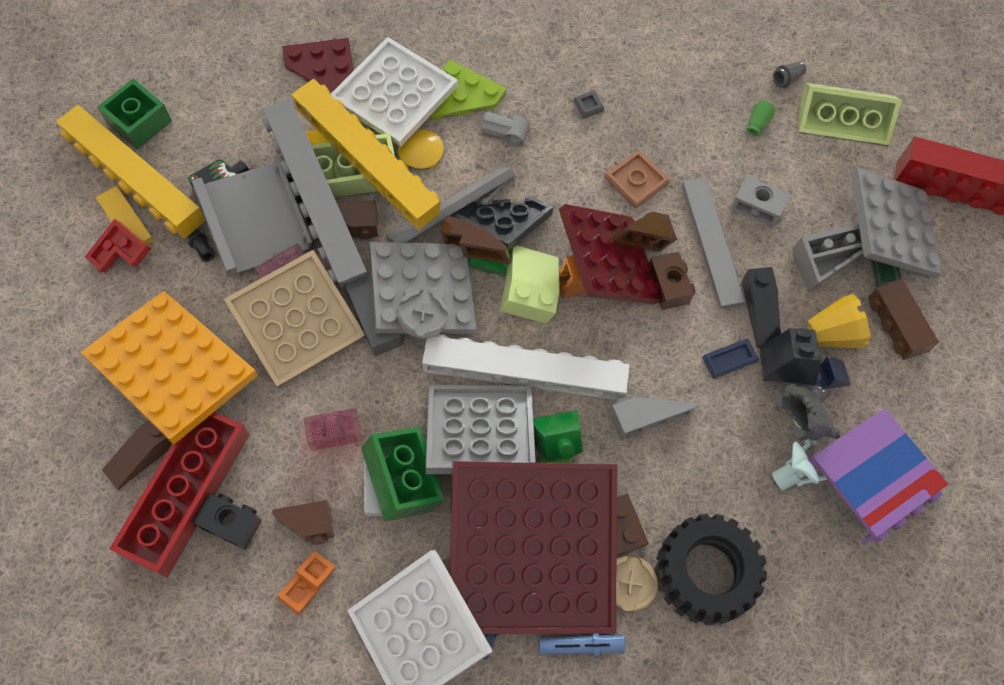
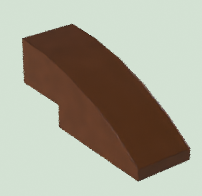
[440,216,511,265]

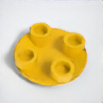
[398,129,444,169]

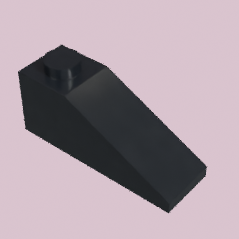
[741,267,781,348]

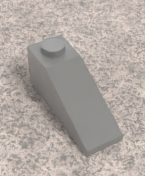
[610,397,696,440]

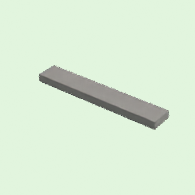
[385,166,515,243]
[682,177,745,309]

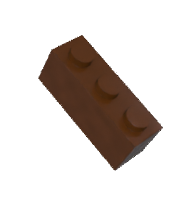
[868,279,939,361]

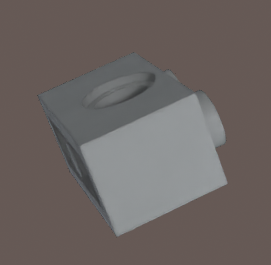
[731,176,790,227]

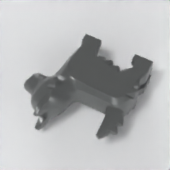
[774,383,840,441]

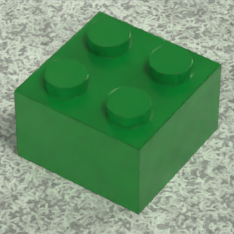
[97,78,172,149]

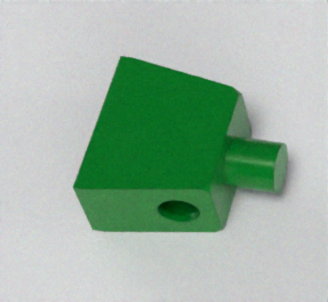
[533,410,583,459]

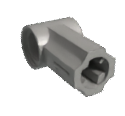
[481,112,530,146]

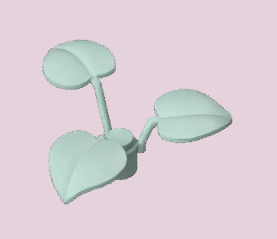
[772,411,828,491]

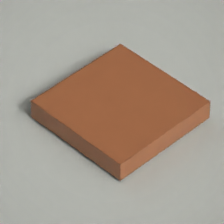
[604,149,670,209]

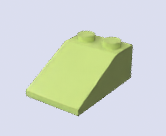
[500,245,559,323]

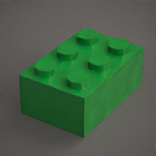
[361,427,445,522]

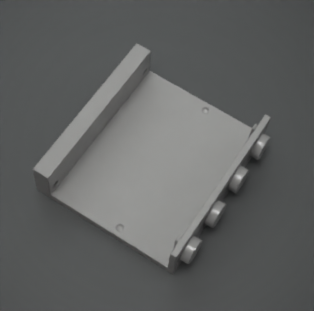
[192,155,314,277]

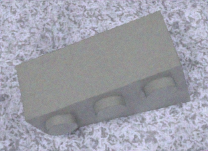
[792,224,864,292]

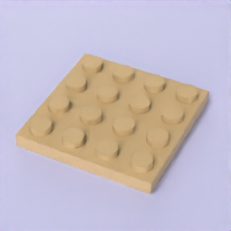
[224,250,365,387]

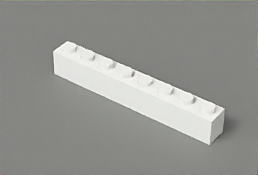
[422,334,629,400]

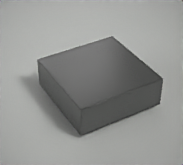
[574,91,604,119]

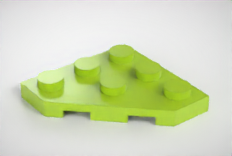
[429,59,507,120]

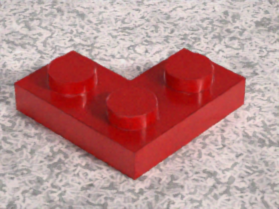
[85,219,152,273]

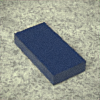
[702,338,759,379]

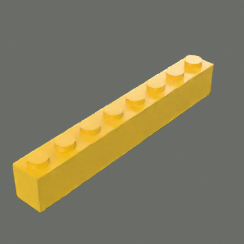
[291,79,441,231]
[56,105,206,239]

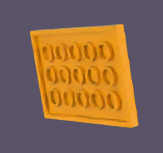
[81,291,258,445]

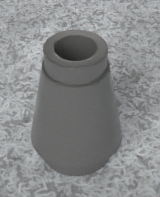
[773,62,806,87]

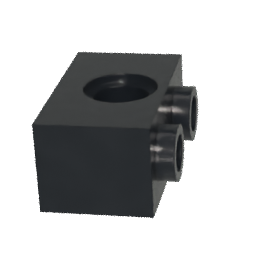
[192,493,261,550]

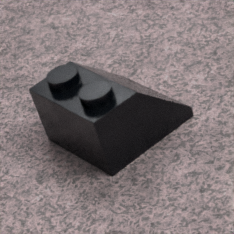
[760,328,821,385]

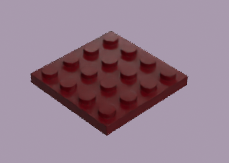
[559,204,662,304]

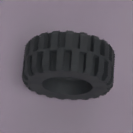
[655,514,767,625]

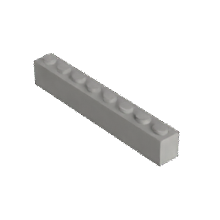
[262,98,368,289]

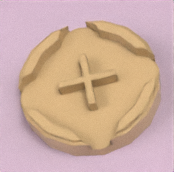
[616,556,658,612]

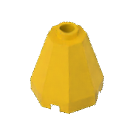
[806,294,871,348]

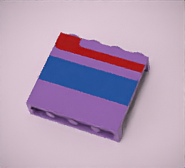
[808,408,949,545]

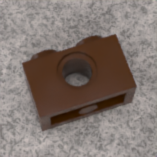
[649,251,695,310]

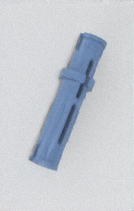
[539,633,625,656]

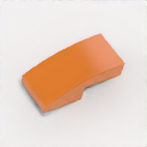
[277,550,336,616]

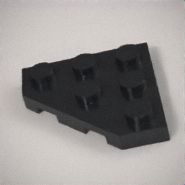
[452,197,553,252]

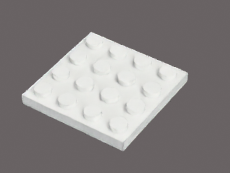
[331,37,458,147]
[347,550,493,685]

